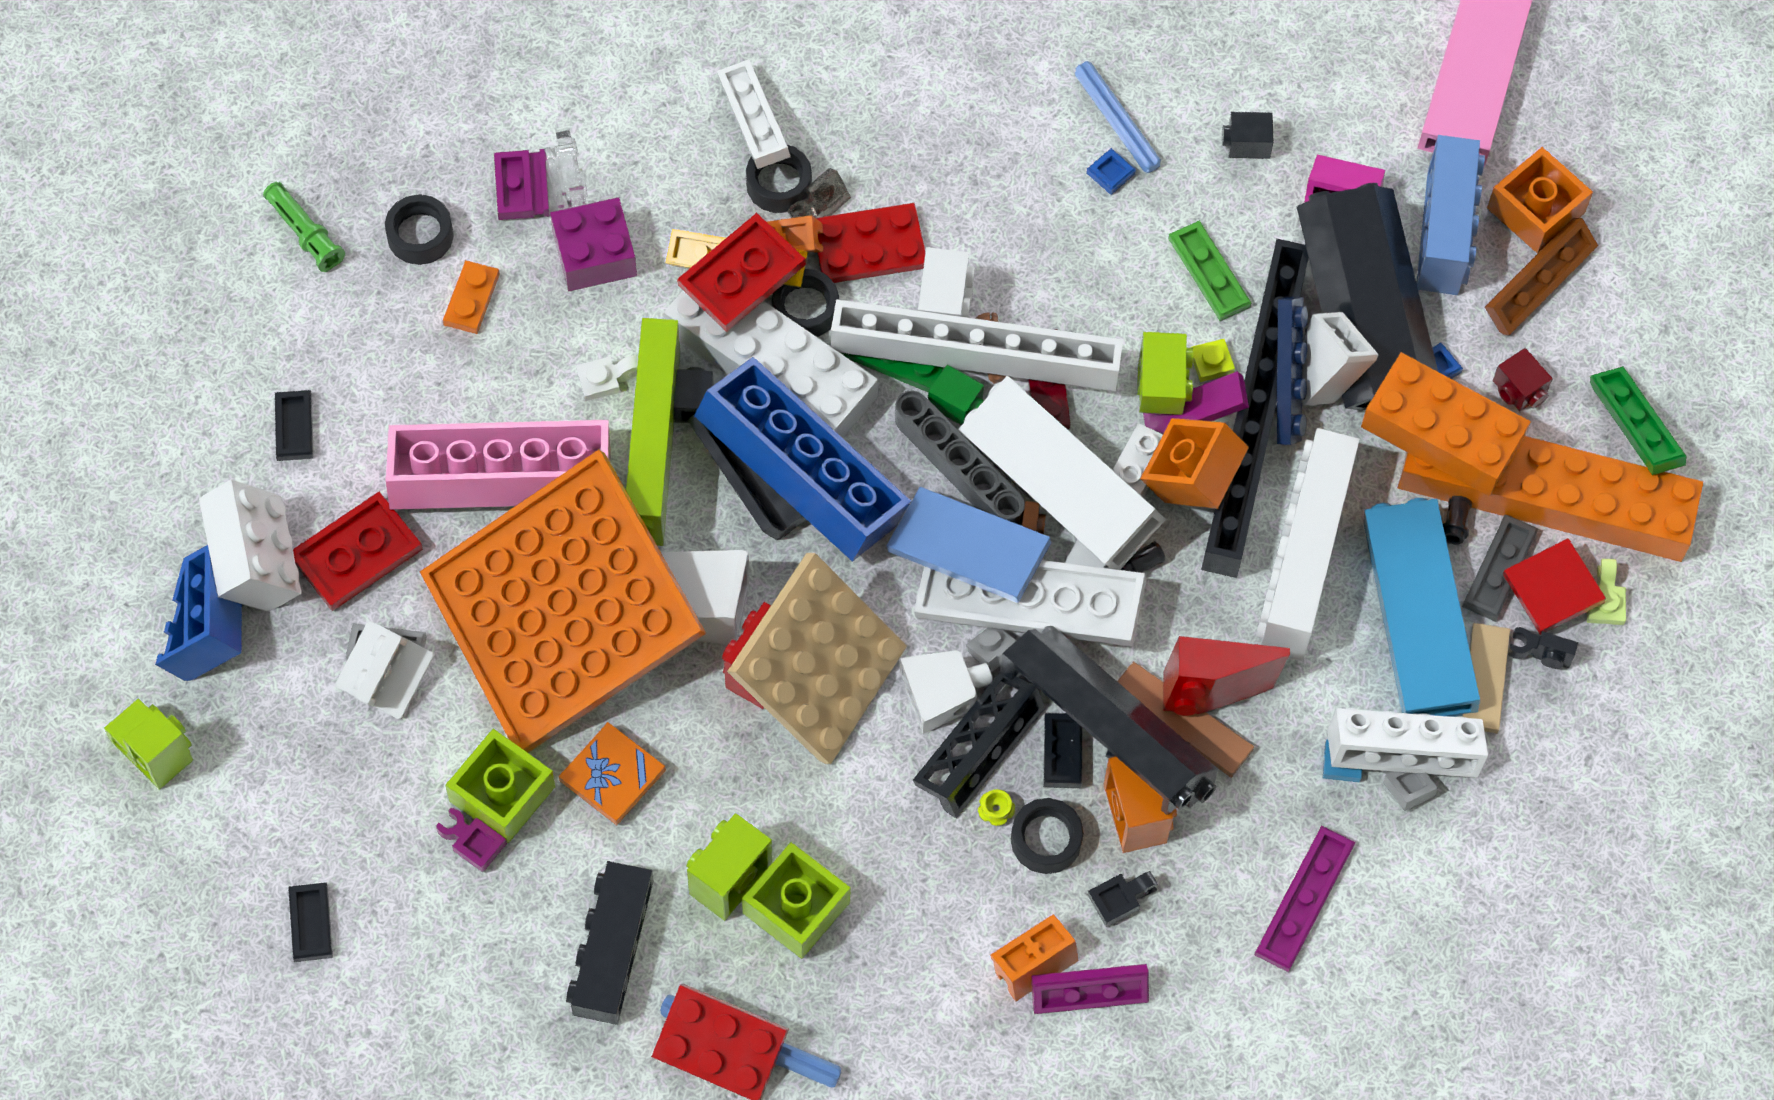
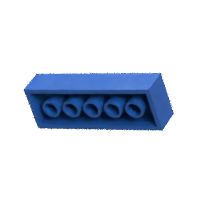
[694,357,911,562]

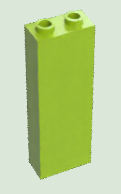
[626,318,680,546]

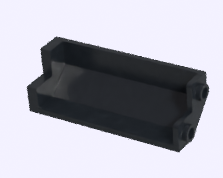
[1296,183,1438,410]
[1000,626,1218,815]

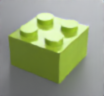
[445,728,556,844]
[686,813,772,921]
[742,842,851,959]

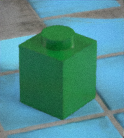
[928,365,985,426]

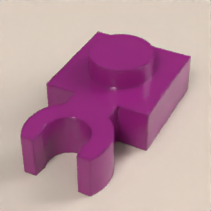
[436,808,507,873]

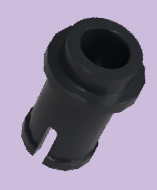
[1443,496,1472,545]
[1120,541,1165,573]

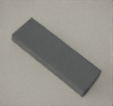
[1462,514,1538,622]

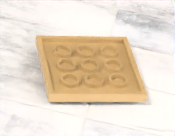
[727,553,907,764]

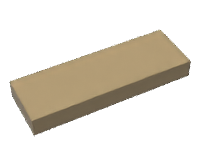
[1462,623,1510,734]

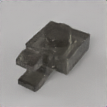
[787,168,851,218]

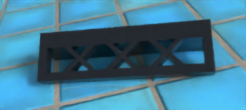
[687,415,806,540]
[913,671,1045,819]

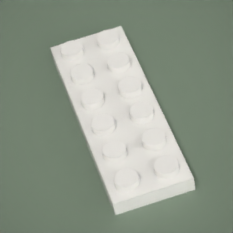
[914,560,1146,647]

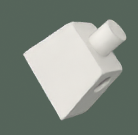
[900,650,993,734]

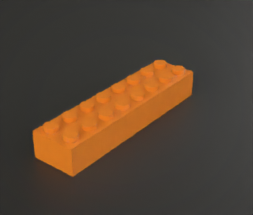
[1397,436,1703,562]

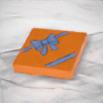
[559,722,666,826]

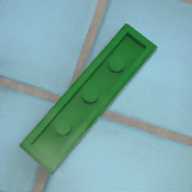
[1590,366,1687,475]

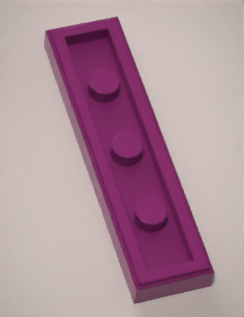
[1254,825,1356,973]

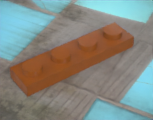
[1484,218,1599,335]

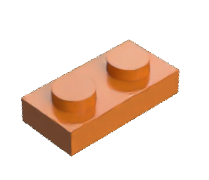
[443,260,500,334]

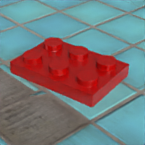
[816,203,926,283]
[677,213,806,332]
[293,491,423,611]
[651,984,789,1100]

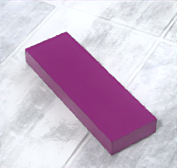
[1143,371,1249,434]
[1031,964,1149,1014]

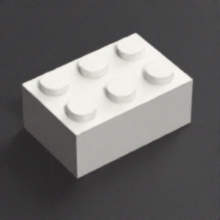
[199,479,302,611]

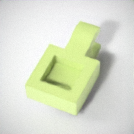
[1587,559,1626,625]

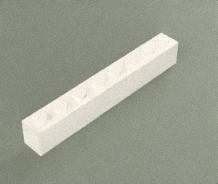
[831,299,1123,391]

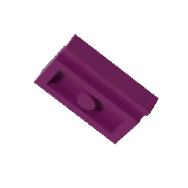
[494,149,550,220]

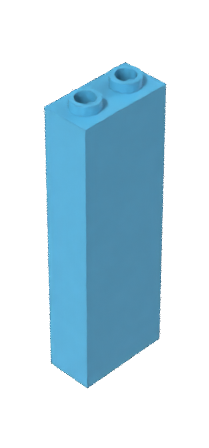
[1363,498,1480,717]

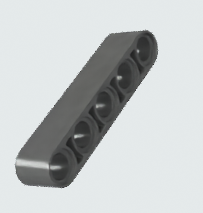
[895,390,1025,526]

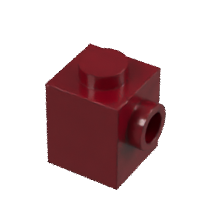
[1492,347,1553,412]

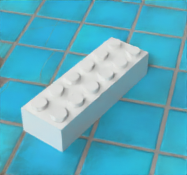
[663,291,878,438]
[1256,428,1360,661]

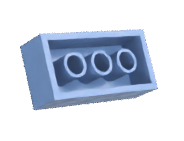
[1416,135,1485,295]

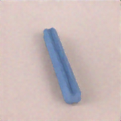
[1075,61,1161,173]

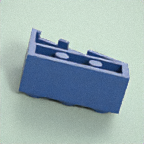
[155,545,242,681]

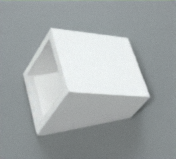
[662,550,749,645]

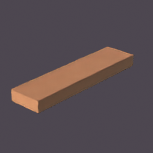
[1117,661,1254,778]

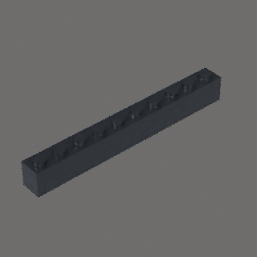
[1201,239,1309,578]

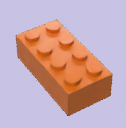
[1361,352,1531,497]

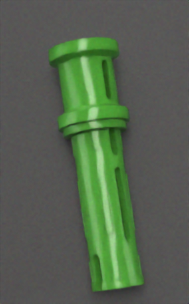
[263,181,345,272]

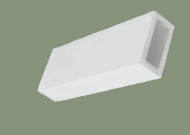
[959,376,1166,570]

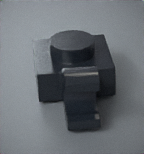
[1508,627,1579,669]
[1088,871,1158,927]

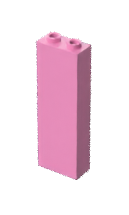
[1417,0,1532,167]

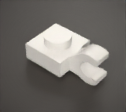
[576,355,638,401]

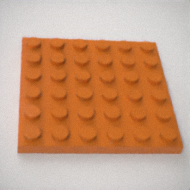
[419,449,706,753]

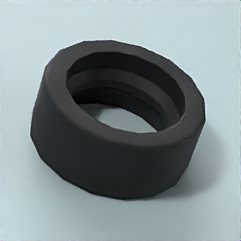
[746,145,812,213]
[384,194,454,265]
[772,269,839,337]
[1010,798,1084,874]

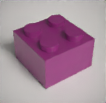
[550,197,637,292]

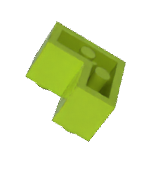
[1137,332,1193,415]
[104,698,193,790]

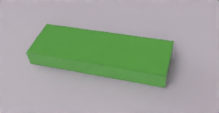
[1168,220,1252,321]

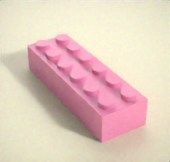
[386,420,611,509]

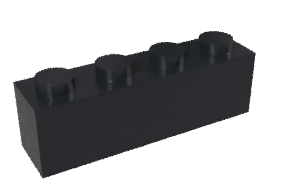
[566,861,654,1025]

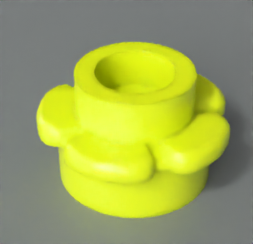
[978,789,1015,826]

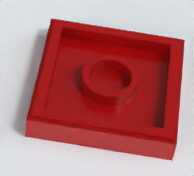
[1503,538,1606,635]

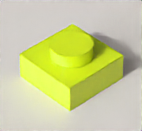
[1190,339,1235,382]

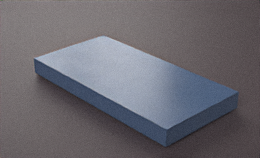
[887,487,1051,603]

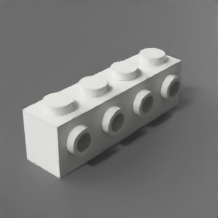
[1327,708,1488,778]

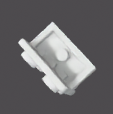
[335,621,434,719]

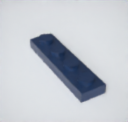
[1277,297,1308,445]

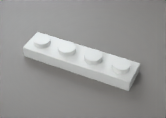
[717,59,790,169]

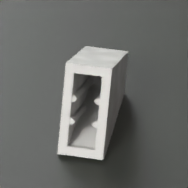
[1302,312,1378,406]

